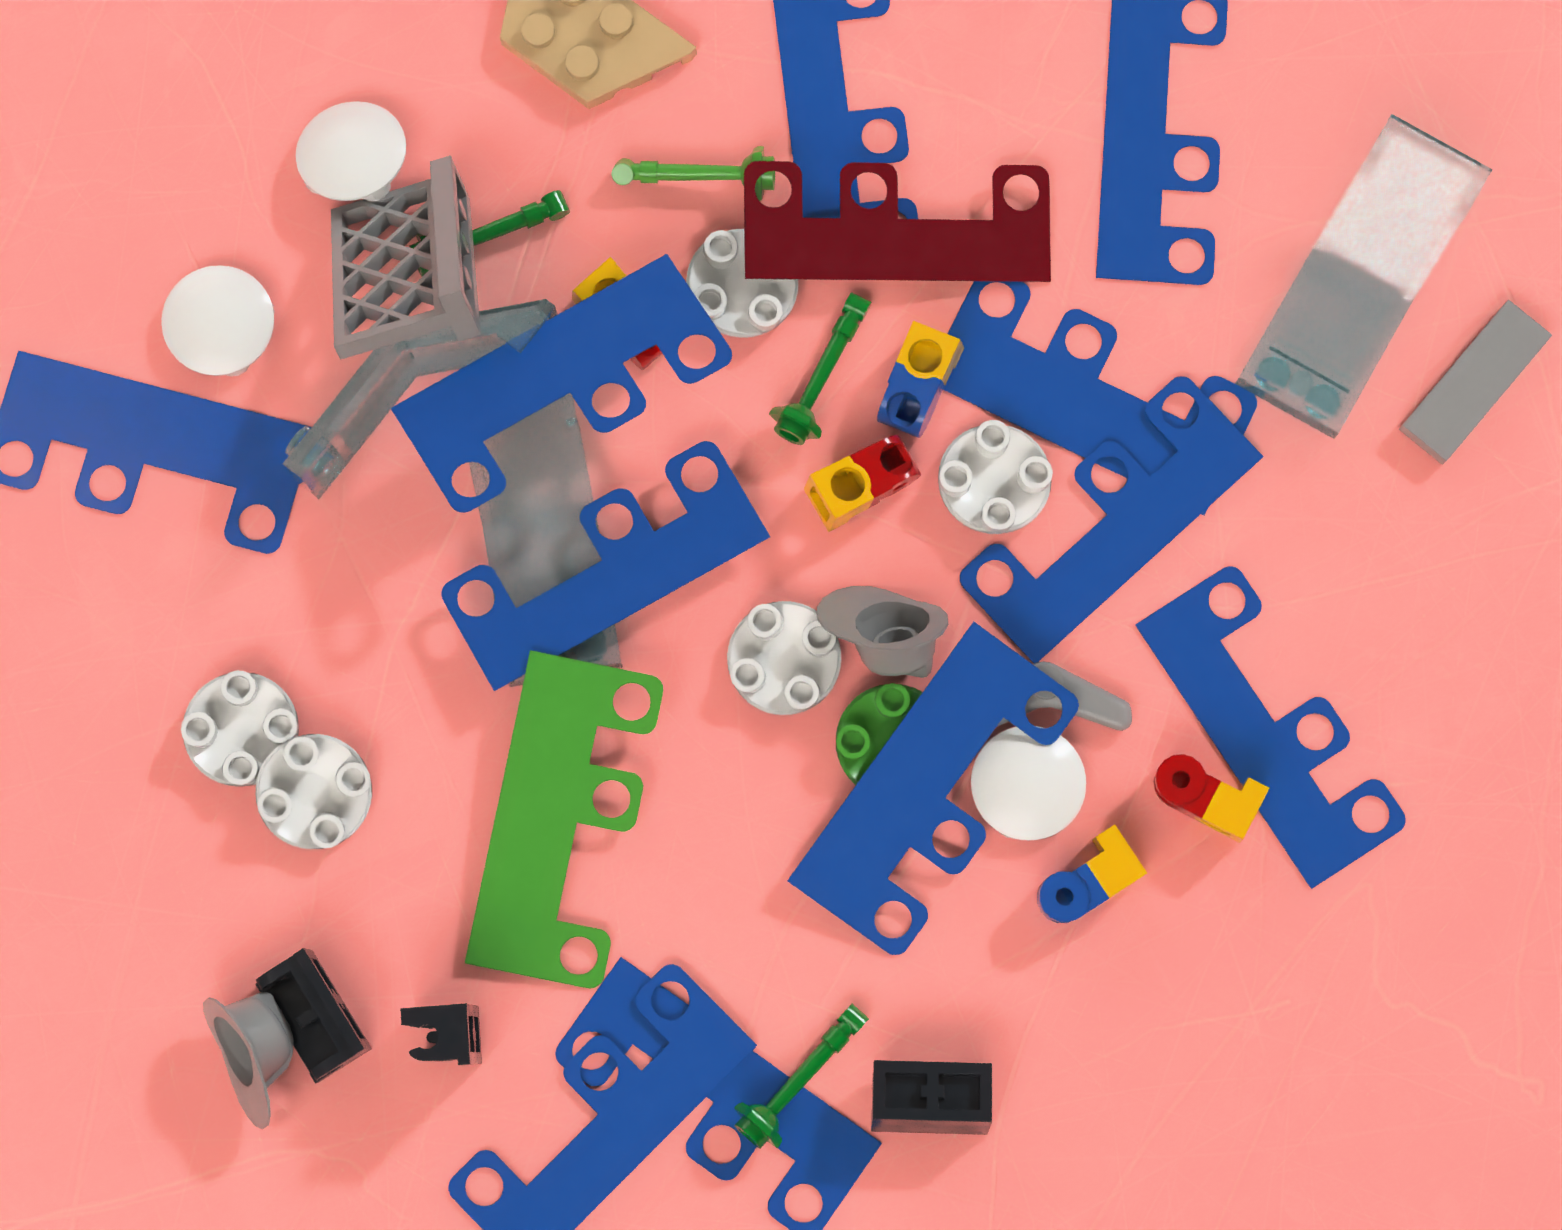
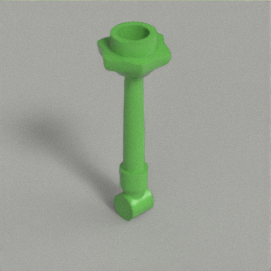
[611,146,775,201]

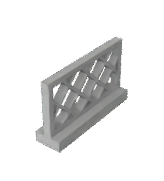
[331,155,481,360]

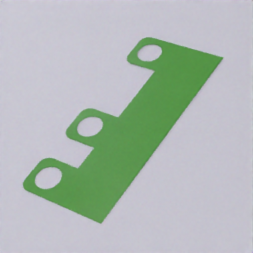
[464,650,663,988]

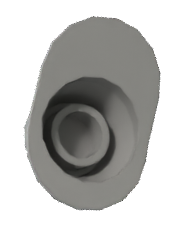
[817,586,949,678]
[203,992,294,1130]

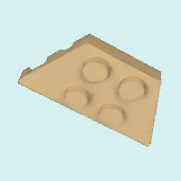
[500,0,697,109]

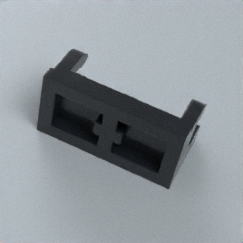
[255,948,372,1084]
[400,1003,482,1065]
[871,1060,992,1135]

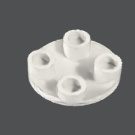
[295,101,406,201]
[686,229,798,338]
[161,265,275,377]
[938,420,1053,534]
[727,601,842,715]
[181,670,299,787]
[971,726,1086,841]
[255,734,372,849]

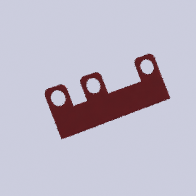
[744,161,1051,282]

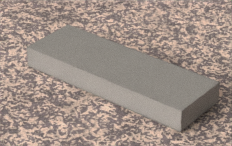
[1399,299,1552,465]

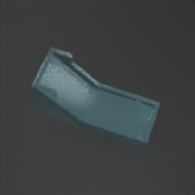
[1235,114,1493,439]
[283,299,558,499]
[469,393,623,687]

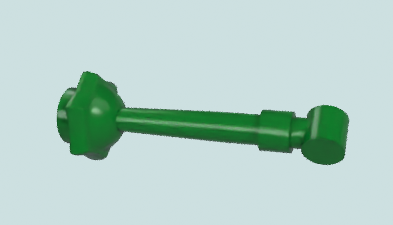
[409,190,570,277]
[769,292,872,445]
[734,1003,869,1149]

